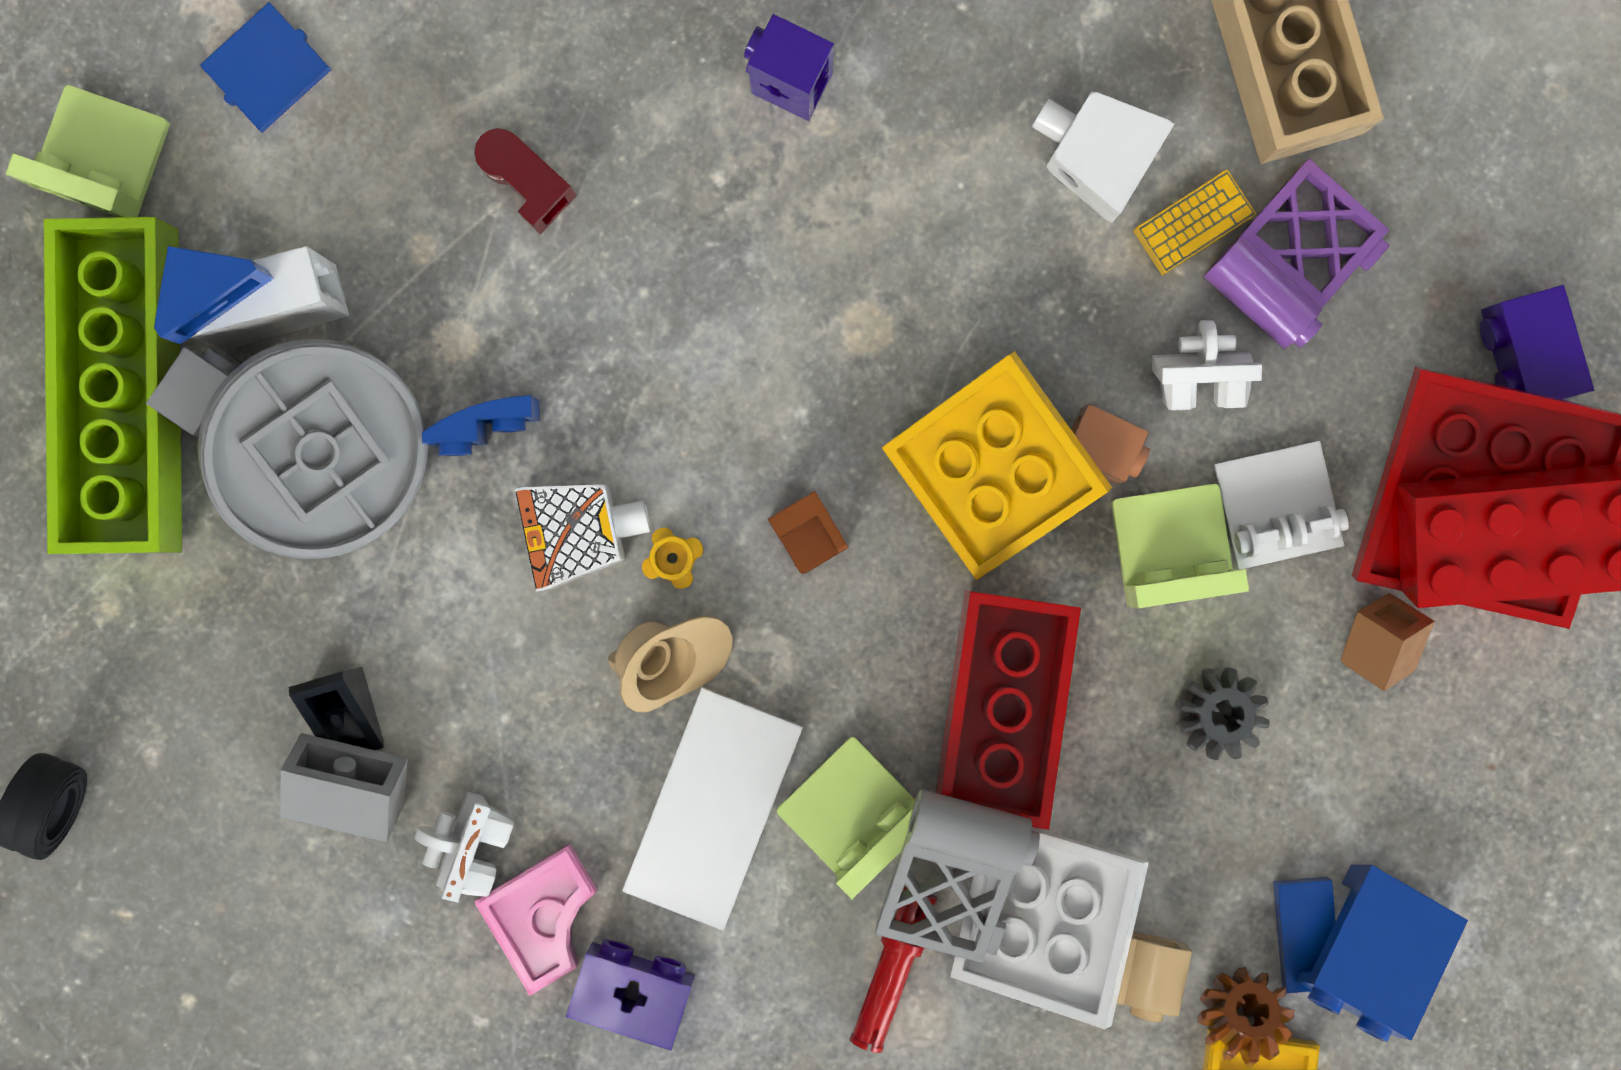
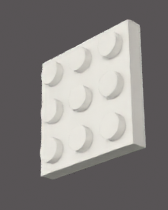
[950,828,1149,1029]

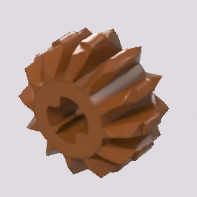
[1197,967,1295,1066]

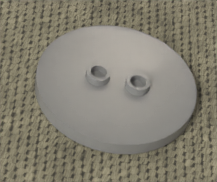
[197,339,428,559]

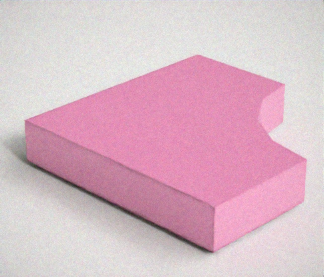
[474,844,598,996]

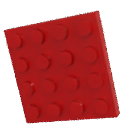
[1352,366,1621,629]

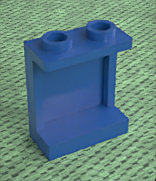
[1296,865,1468,1042]

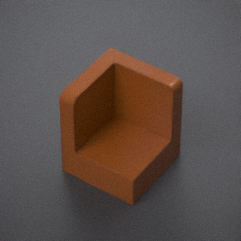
[768,491,849,574]

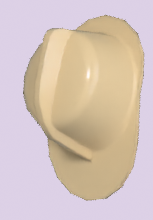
[608,616,733,712]

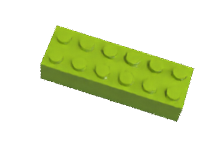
[43,217,182,554]

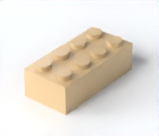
[1211,0,1384,165]

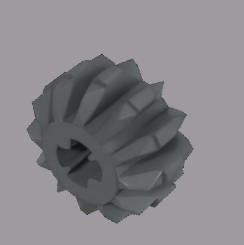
[1174,667,1270,760]

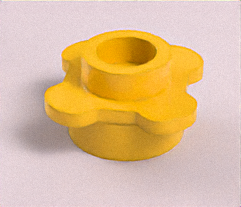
[642,528,703,589]

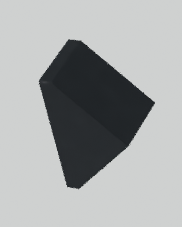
[289,667,384,750]

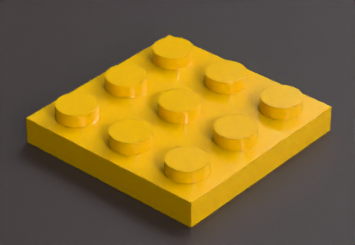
[882,351,1112,580]

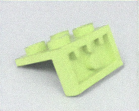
[5,85,170,217]
[1111,484,1249,608]
[777,736,916,899]

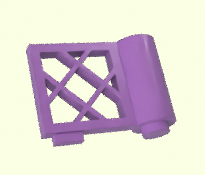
[1203,158,1390,349]

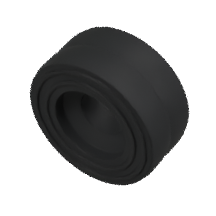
[0,753,87,860]

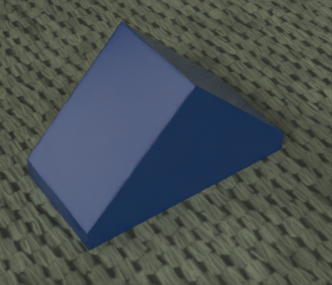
[154,246,274,344]

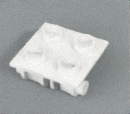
[1214,441,1349,569]

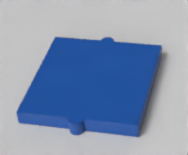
[200,2,331,133]

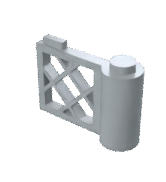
[875,789,1040,963]

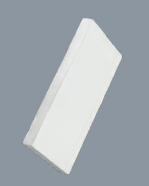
[622,687,803,931]

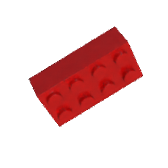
[1397,464,1621,608]
[935,590,1081,830]

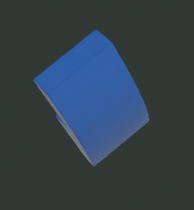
[422,395,540,456]

